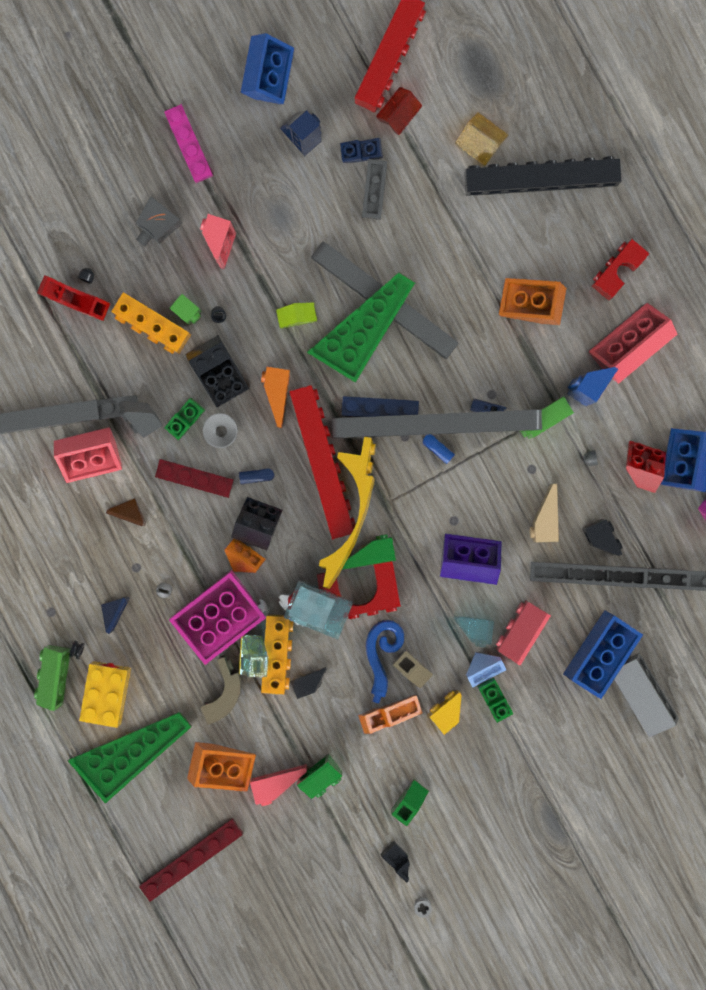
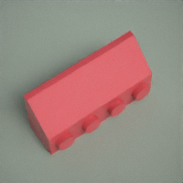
[589,303,678,384]

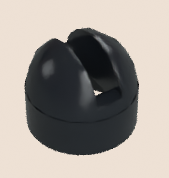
[77,268,94,284]
[211,306,226,323]

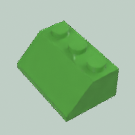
[34,645,71,711]

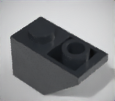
[582,519,623,556]

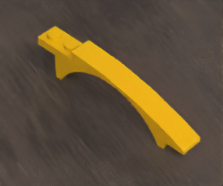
[319,437,376,589]

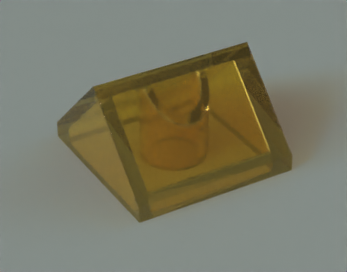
[455,112,508,166]

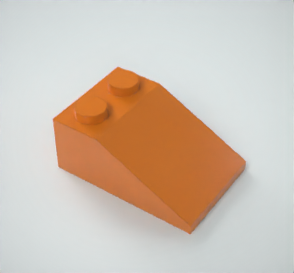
[499,278,567,325]
[187,742,256,792]

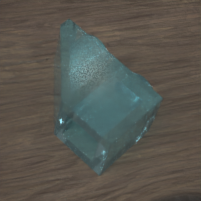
[240,635,268,677]

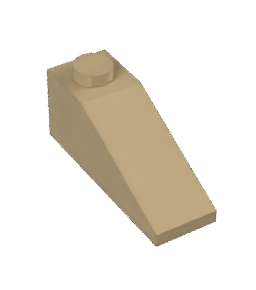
[529,484,559,542]

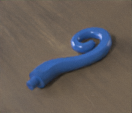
[366,620,404,704]

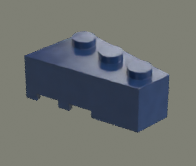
[280,110,322,157]

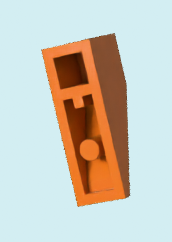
[261,367,290,428]

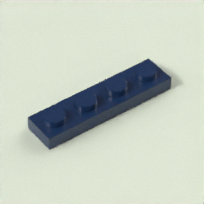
[342,396,419,417]

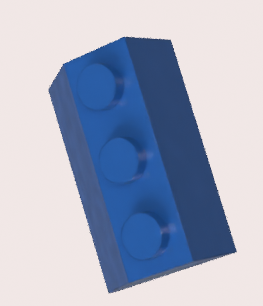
[241,33,294,104]
[567,367,618,406]
[661,428,706,492]

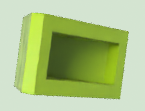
[276,303,317,329]

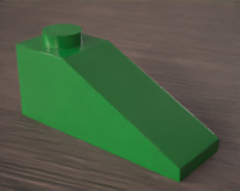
[342,534,396,570]

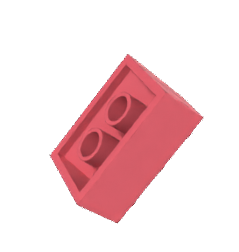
[200,214,236,269]
[54,427,122,483]
[496,601,551,665]

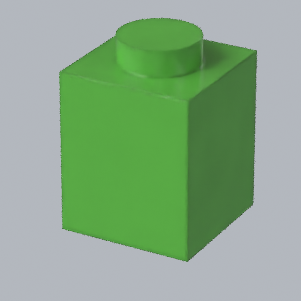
[170,294,202,326]

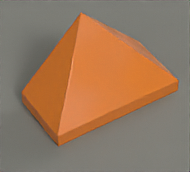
[225,539,266,573]

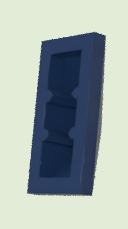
[101,596,130,634]

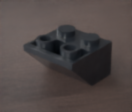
[231,497,283,551]

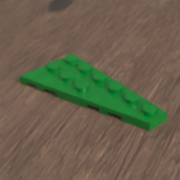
[307,272,416,383]
[67,712,192,804]

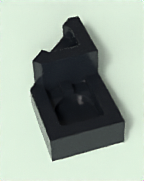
[290,667,327,699]
[381,841,410,883]

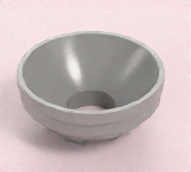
[203,413,238,448]

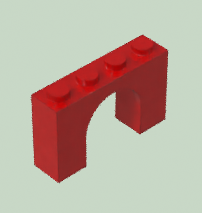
[317,561,401,623]

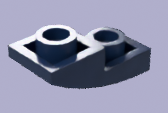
[340,138,383,163]

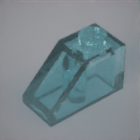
[454,616,494,647]

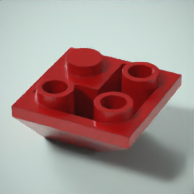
[626,441,666,493]

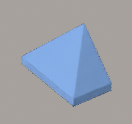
[466,652,506,688]

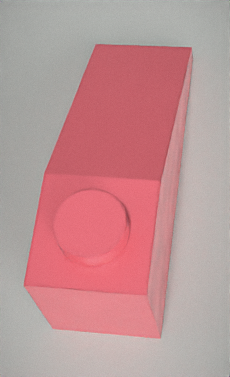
[250,764,308,806]

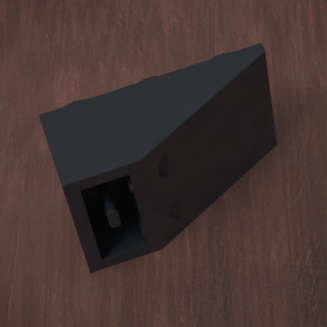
[185,335,250,407]

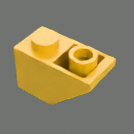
[429,690,462,735]

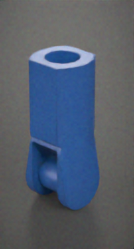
[423,435,455,464]

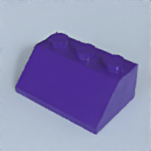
[440,534,502,585]

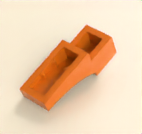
[358,695,422,734]

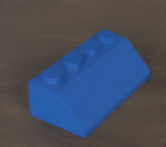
[563,610,643,699]

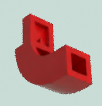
[37,275,111,321]

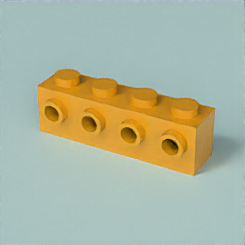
[111,292,191,354]
[261,614,294,695]

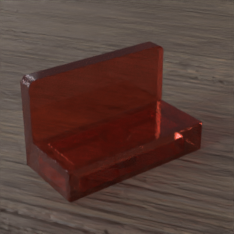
[376,87,422,135]

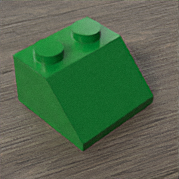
[297,754,343,799]

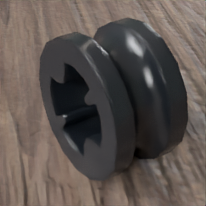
[69,640,85,660]

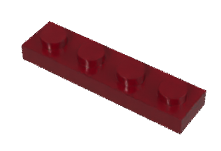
[155,459,234,498]

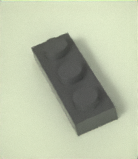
[362,159,387,220]

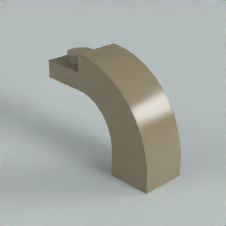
[201,655,242,725]

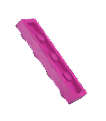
[164,104,213,183]

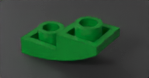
[164,398,205,440]
[477,677,513,723]

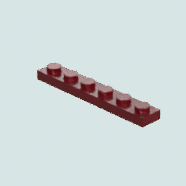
[139,818,243,902]

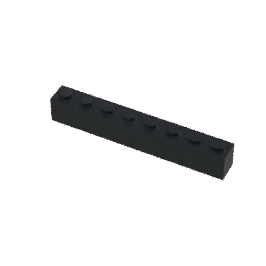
[464,156,622,196]

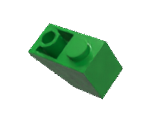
[391,779,429,827]

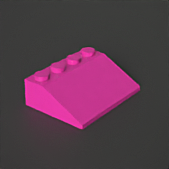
[169,570,266,665]

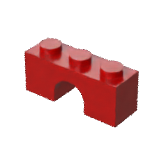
[591,239,650,301]

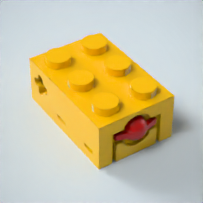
[79,661,131,728]

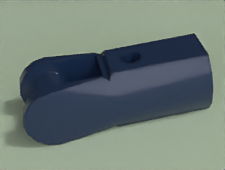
[470,398,507,412]
[239,468,275,485]

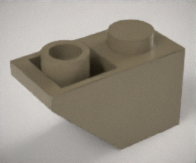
[392,648,433,688]

